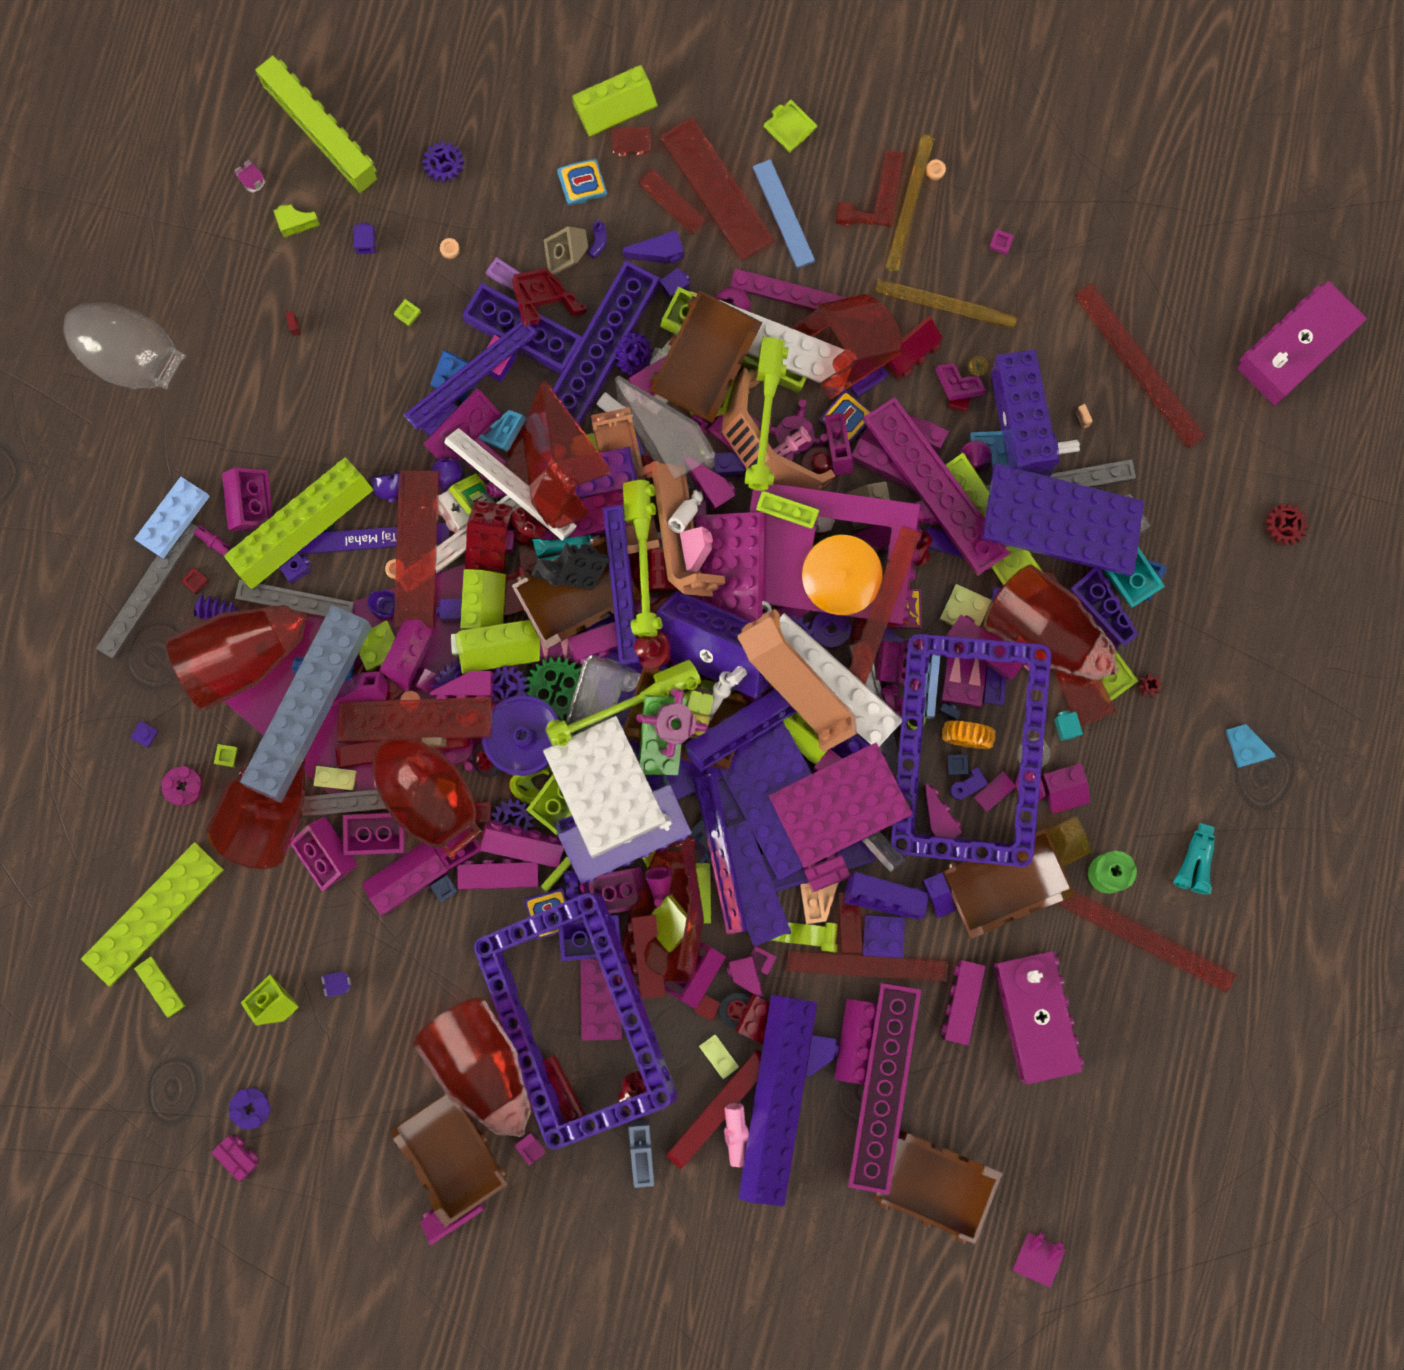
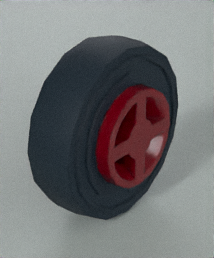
[473,743,502,778]
[719,992,751,1028]

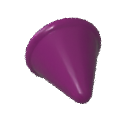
[959,441,992,472]

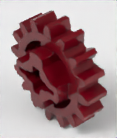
[1265,503,1309,546]

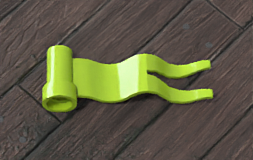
[771,923,838,952]

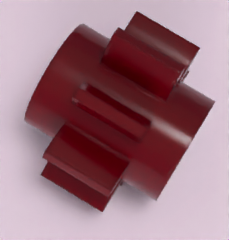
[1137,673,1163,698]

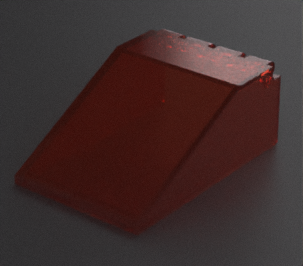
[521,380,611,529]

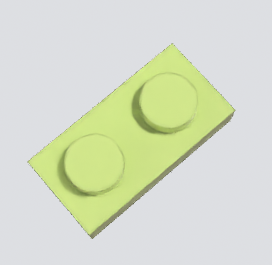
[314,766,357,791]
[699,1035,739,1079]

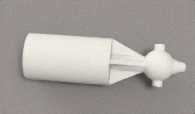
[668,490,703,533]

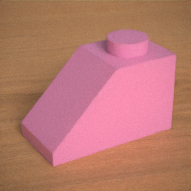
[680,527,713,574]

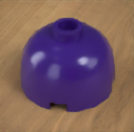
[370,471,409,503]

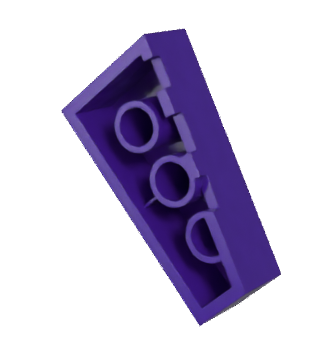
[1065,568,1138,652]
[843,872,929,920]

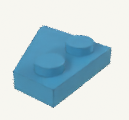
[478,410,526,452]
[1226,724,1276,768]

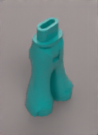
[533,535,599,561]
[1173,823,1215,894]

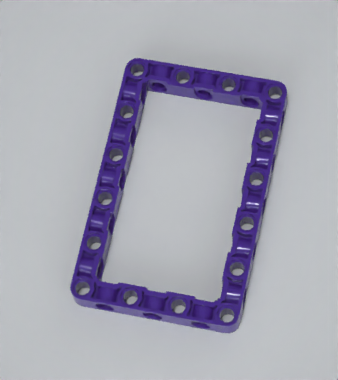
[891,634,1052,867]
[474,892,677,1150]

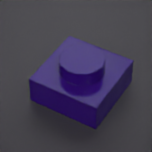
[130,721,159,748]

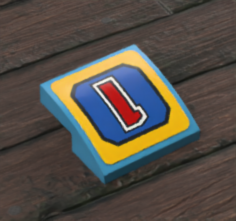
[557,159,607,205]

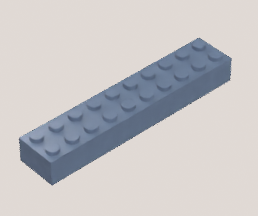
[240,605,372,803]

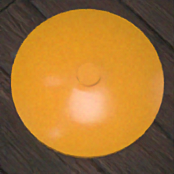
[802,535,883,615]

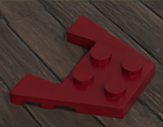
[512,268,588,326]

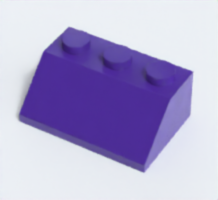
[559,915,622,961]

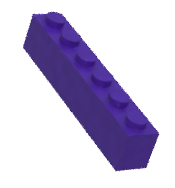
[685,688,797,772]

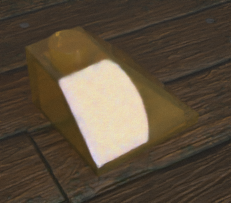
[1047,816,1092,867]

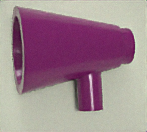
[645,867,672,907]

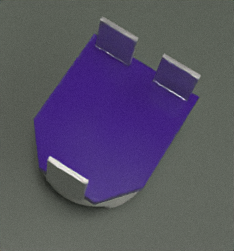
[321,972,351,998]

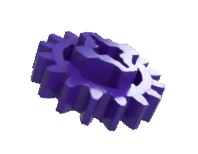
[422,141,465,184]
[614,333,653,375]
[488,666,529,704]
[491,799,534,830]

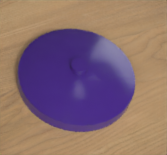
[482,696,560,776]

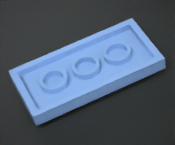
[135,477,210,559]

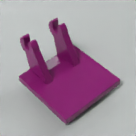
[1012,1232,1066,1288]

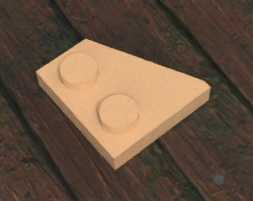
[800,882,839,924]

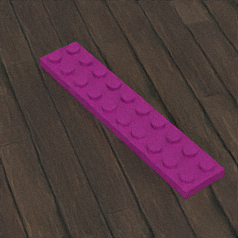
[863,397,1010,576]

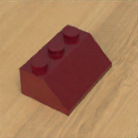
[883,316,943,381]

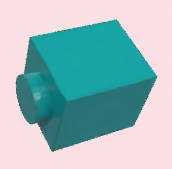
[1054,710,1083,742]

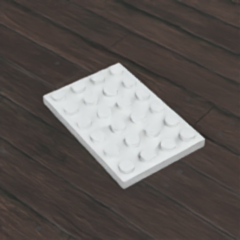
[543,716,667,858]

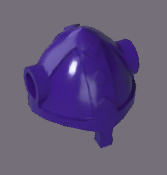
[430,458,463,492]

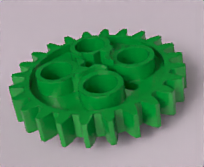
[526,657,588,720]

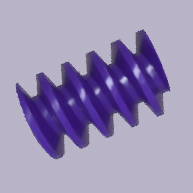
[194,594,238,626]

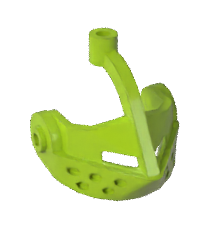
[510,765,552,804]

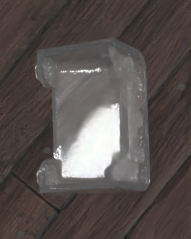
[566,656,641,734]

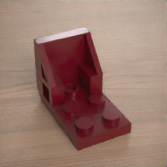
[629,548,680,593]

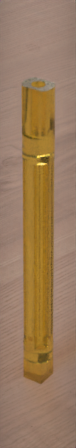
[886,135,934,271]
[875,280,1017,327]

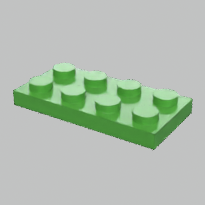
[638,695,686,775]

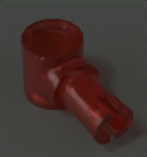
[836,202,875,226]

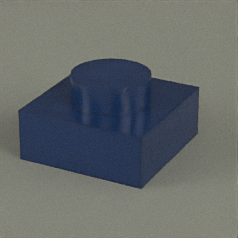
[938,703,961,721]
[947,754,969,776]
[429,874,458,902]

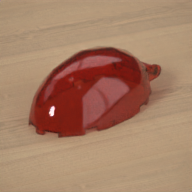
[372,735,483,860]

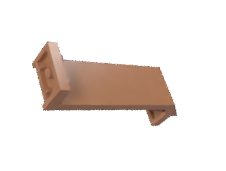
[638,461,725,597]
[738,609,857,752]

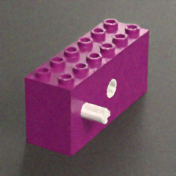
[1237,281,1367,406]

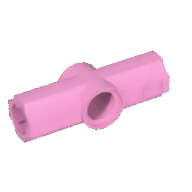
[724,1103,749,1168]

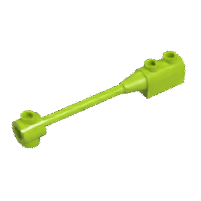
[745,336,789,491]
[623,480,662,637]
[545,659,701,747]

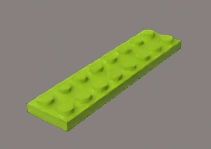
[946,453,1050,605]
[81,842,224,987]

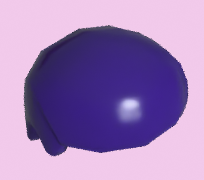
[367,589,399,619]

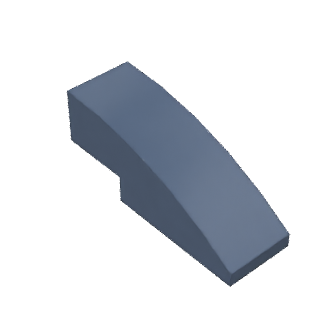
[629,1119,654,1188]

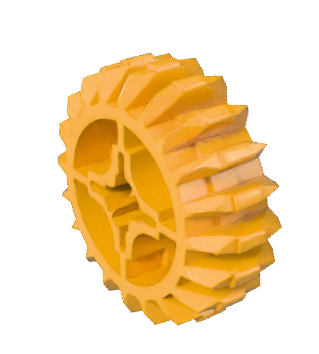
[942,720,996,749]

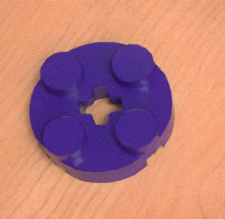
[812,612,851,648]
[564,870,579,901]
[229,1088,271,1129]

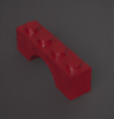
[628,914,666,999]

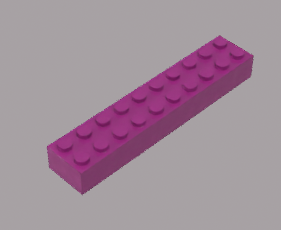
[848,983,922,1195]

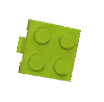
[764,100,817,152]
[359,620,395,672]

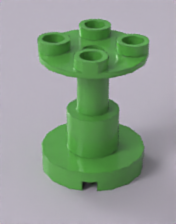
[1088,851,1137,894]

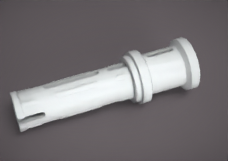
[706,671,735,721]

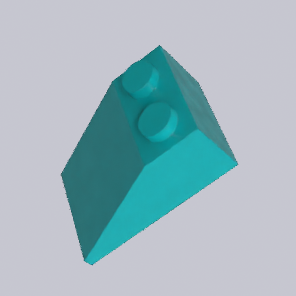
[1101,547,1165,608]

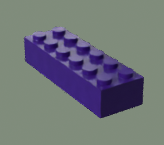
[462,283,582,374]

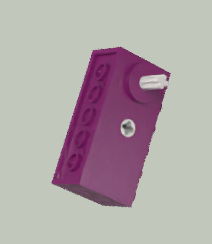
[992,951,1084,1084]

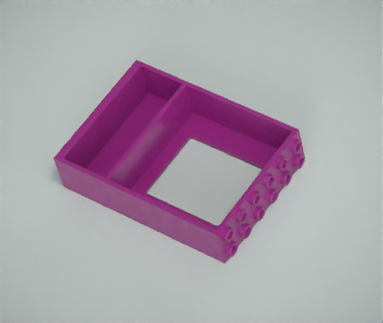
[750,484,925,624]

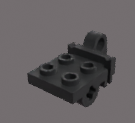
[531,543,610,590]

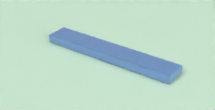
[753,159,815,269]

